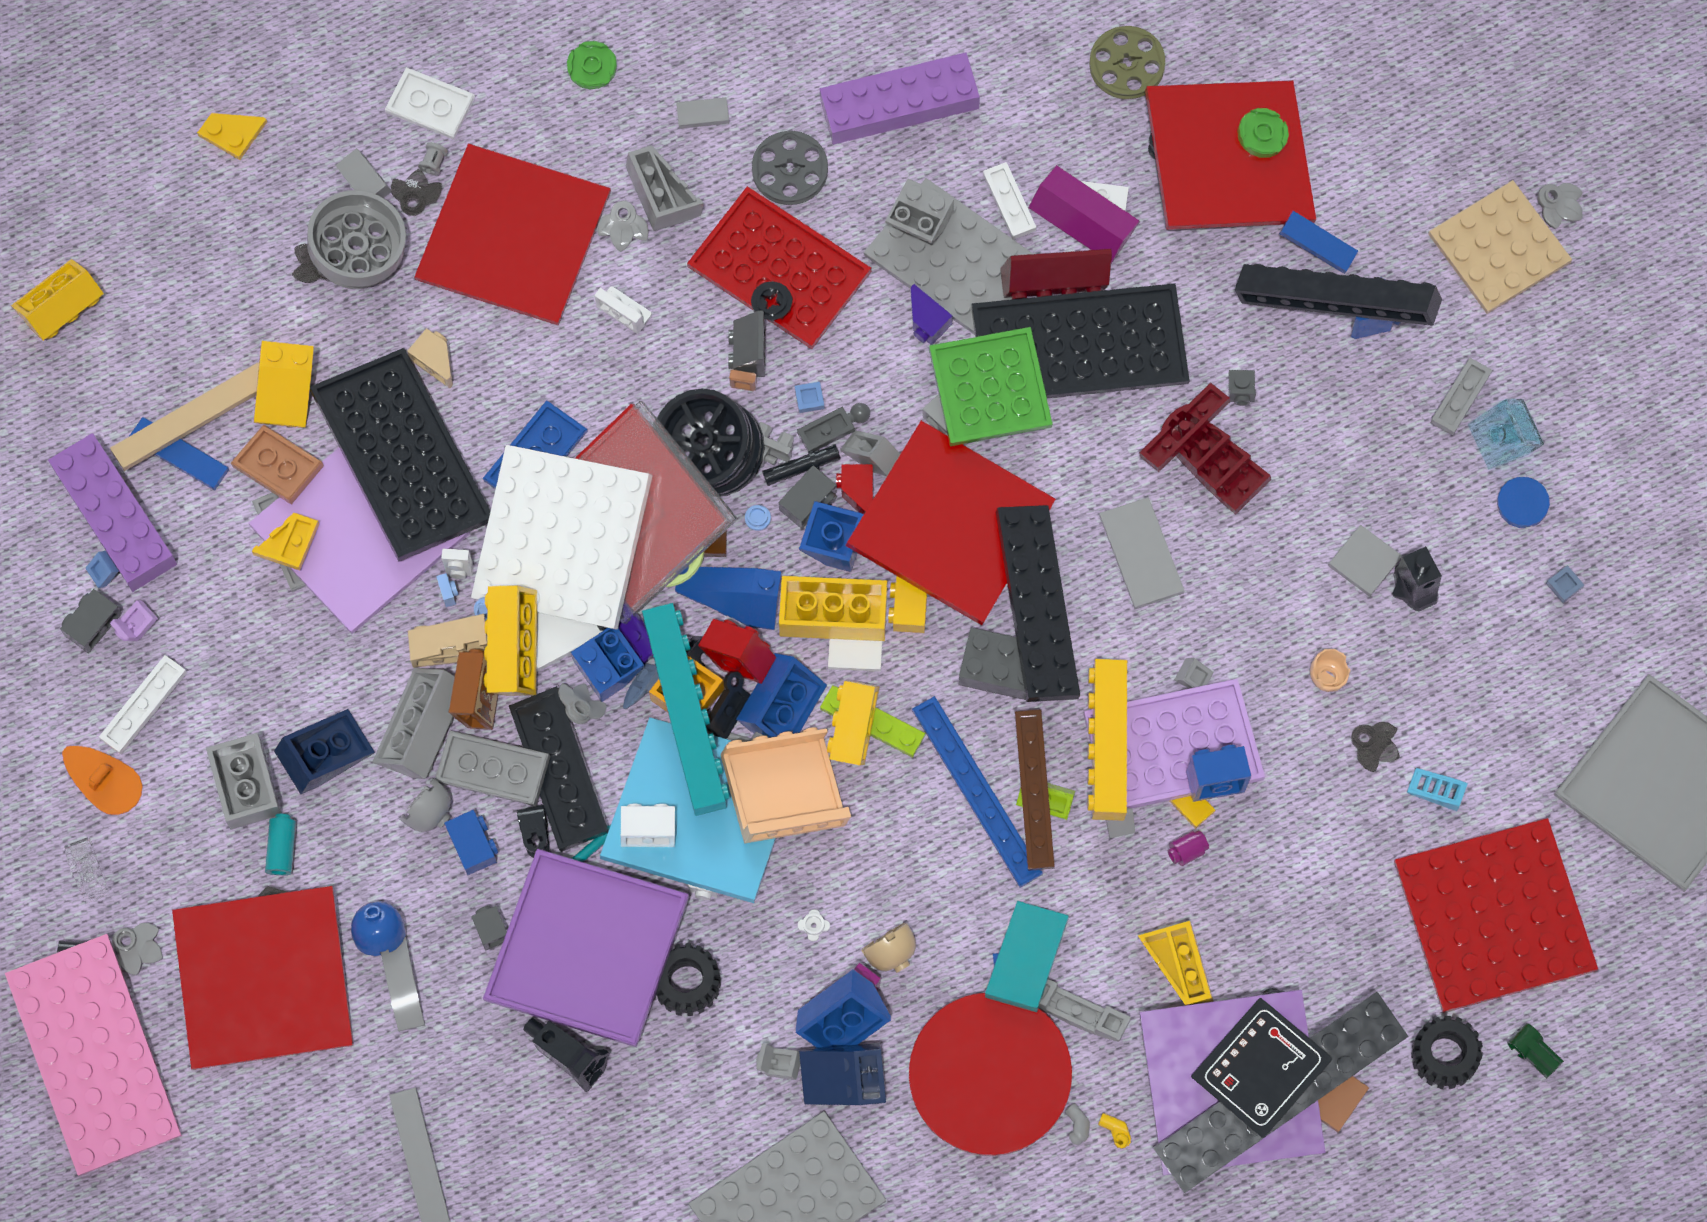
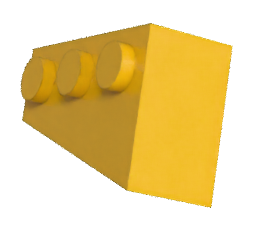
[1138,921,1214,1006]

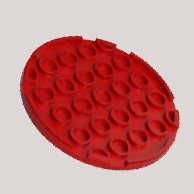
[909,993,1072,1156]

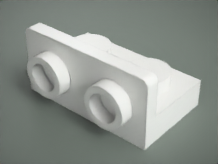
[594,286,652,334]

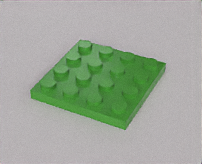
[929,327,1053,446]

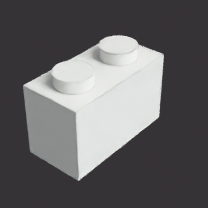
[621,804,675,847]

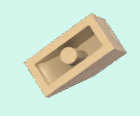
[407,328,453,388]

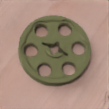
[1089,26,1166,99]

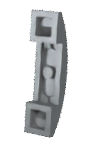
[381,935,425,1032]
[1039,979,1131,1042]

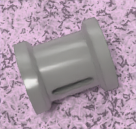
[418,142,448,176]

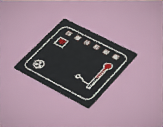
[1191,998,1332,1138]

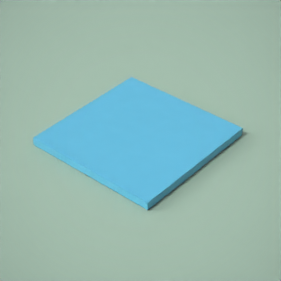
[600,717,776,903]

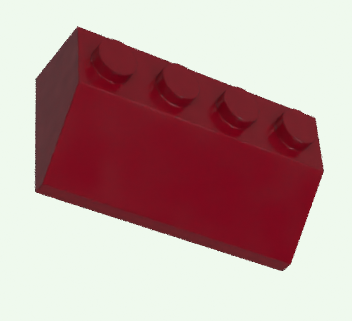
[1000,249,1112,299]

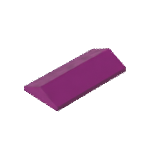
[1028,165,1140,264]

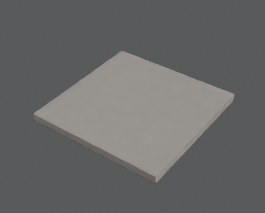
[1554,674,1707,892]

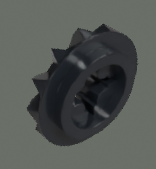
[751,281,792,322]

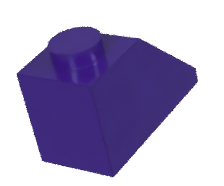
[911,284,953,345]

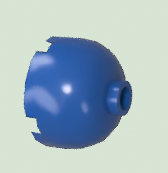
[351,901,406,956]

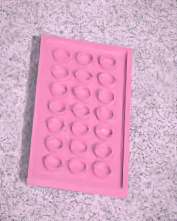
[5,934,182,1176]

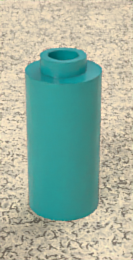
[265,814,296,876]

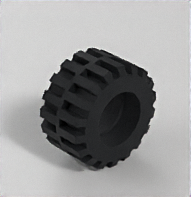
[656,943,721,1016]
[1411,1016,1483,1089]

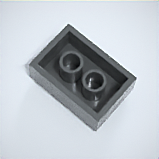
[958,627,1026,700]

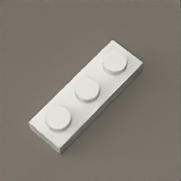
[983,162,1036,240]

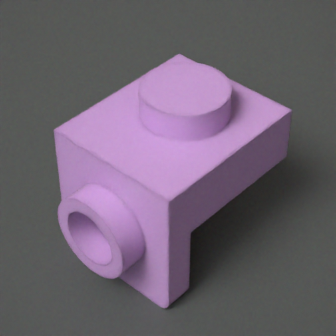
[110,600,158,641]

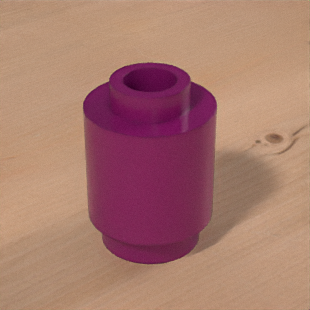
[1168,830,1209,866]

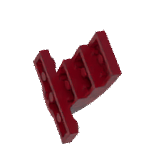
[1139,382,1271,515]

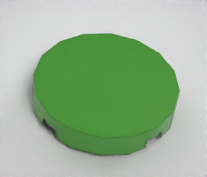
[567,41,617,90]
[1237,108,1289,158]

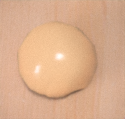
[1310,649,1351,692]

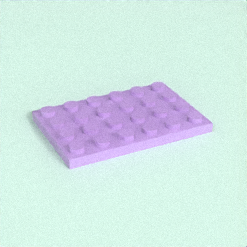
[1083,679,1265,809]

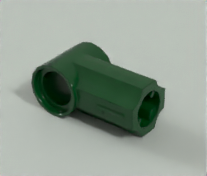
[1507,1023,1564,1079]

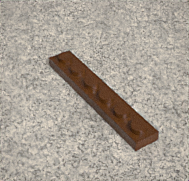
[1015,709,1055,871]

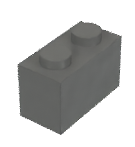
[778,466,837,529]
[60,589,122,654]

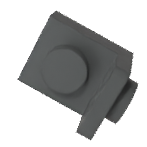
[1228,370,1256,406]

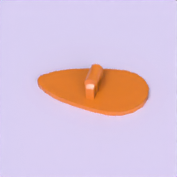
[62,746,143,815]

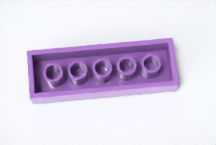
[819,52,980,145]
[48,433,177,592]

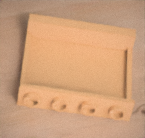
[721,727,851,844]

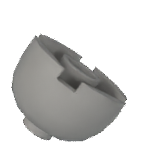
[399,778,451,832]

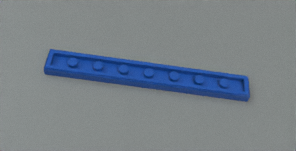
[912,696,1043,888]

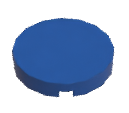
[1497,477,1550,528]

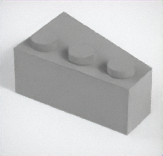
[625,145,704,231]

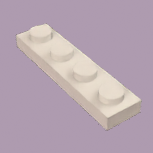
[99,655,187,754]

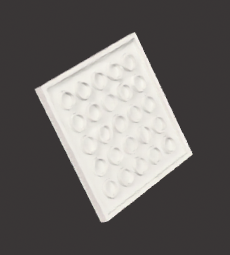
[471,445,653,630]

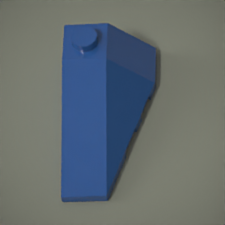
[675,566,782,630]

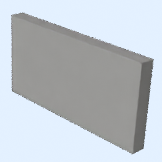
[1099,497,1185,609]
[435,730,550,806]

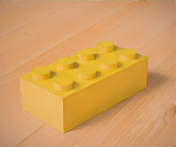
[779,576,887,641]
[484,585,537,696]

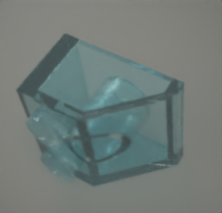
[1468,399,1544,470]

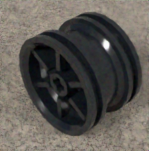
[654,388,765,497]

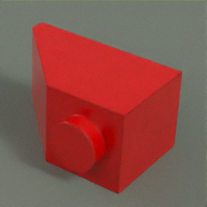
[836,464,873,514]

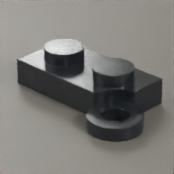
[705,671,750,739]

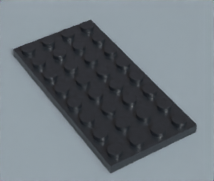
[971,283,1190,398]
[310,348,491,562]

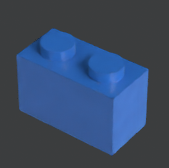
[444,809,498,876]

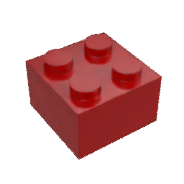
[698,619,776,684]

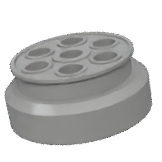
[307,190,406,289]

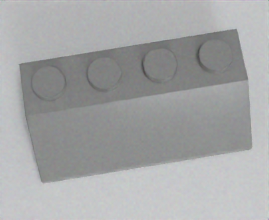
[372,668,455,779]

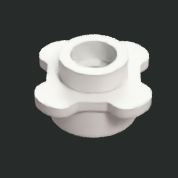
[798,910,830,942]

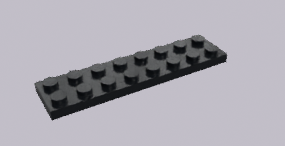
[996,505,1080,702]

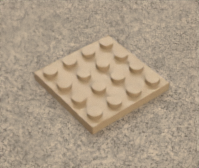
[1428,180,1572,314]

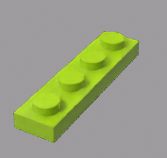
[820,685,925,758]

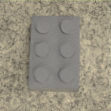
[206,733,282,830]

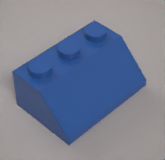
[736,653,827,738]
[795,969,891,1048]

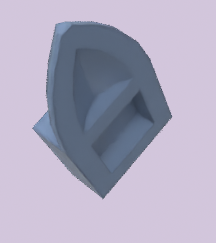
[623,663,659,710]

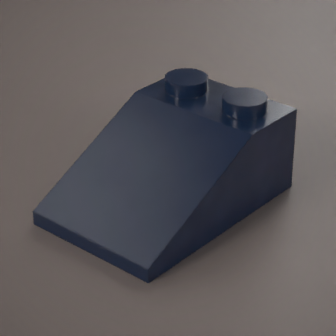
[274,709,375,795]

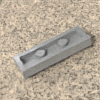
[1431,358,1492,435]

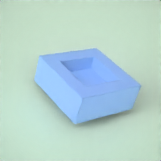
[436,573,458,607]

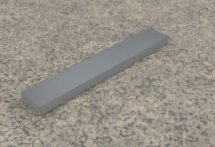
[389,1088,450,1222]

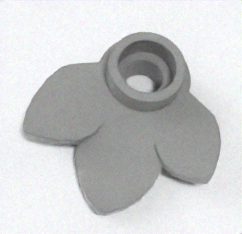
[1538,183,1583,229]
[598,201,648,252]
[558,683,607,724]
[112,923,163,975]

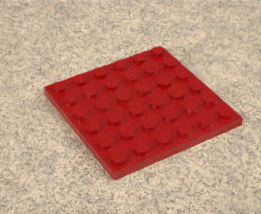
[1394,818,1598,1013]

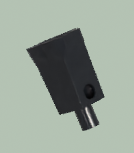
[1392,546,1442,612]
[523,1018,610,1092]

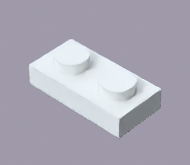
[441,549,474,579]

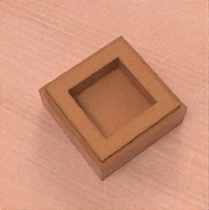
[729,370,757,391]

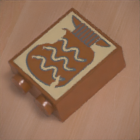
[449,649,498,730]

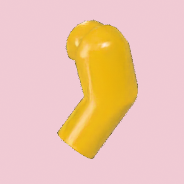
[1098,1113,1131,1149]

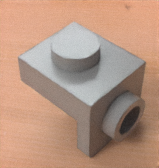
[756,1043,800,1080]

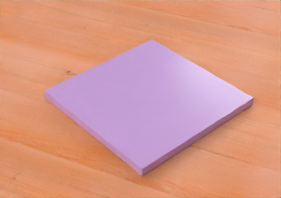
[249,448,470,634]

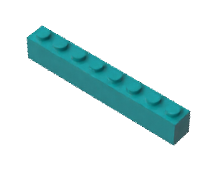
[642,603,730,816]

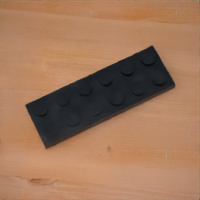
[509,686,609,852]

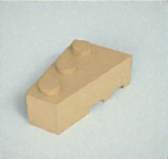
[408,614,487,668]

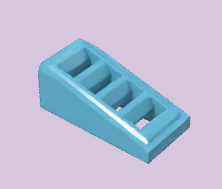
[1407,768,1468,811]

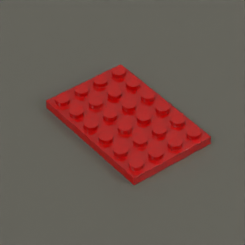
[687,186,872,349]

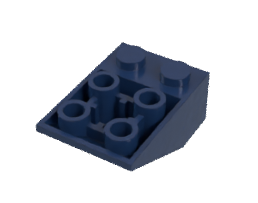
[799,1043,886,1105]

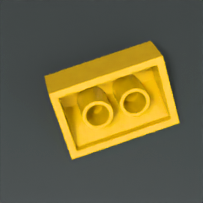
[11,259,104,341]

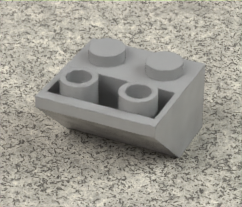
[885,179,954,244]

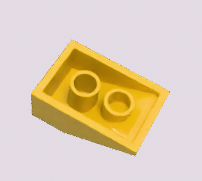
[254,341,314,428]

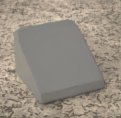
[1174,658,1214,689]
[1105,808,1135,838]

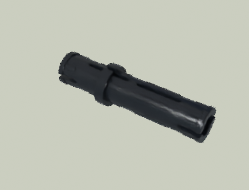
[762,444,841,486]

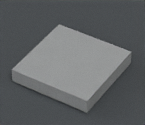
[1328,525,1402,597]

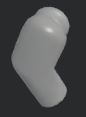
[1065,1103,1090,1145]

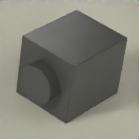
[471,906,507,951]

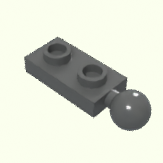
[797,403,871,452]

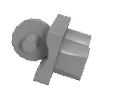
[759,422,794,468]

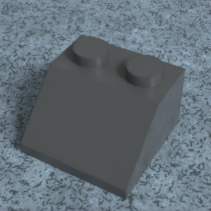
[728,311,765,377]

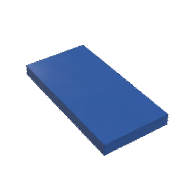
[483,400,588,489]

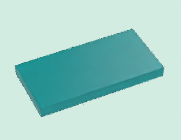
[985,901,1069,1012]

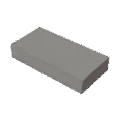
[676,97,729,129]

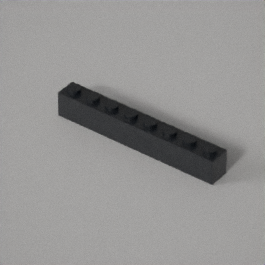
[1234,264,1442,326]

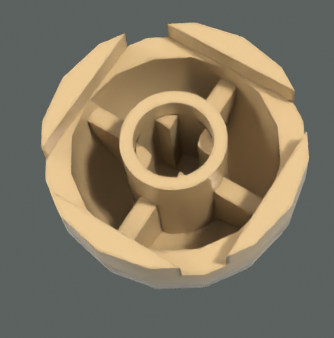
[861,923,916,973]

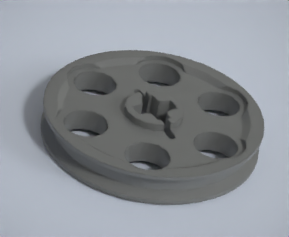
[752,131,828,205]

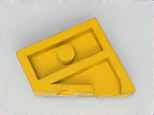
[197,113,267,160]
[252,513,319,571]

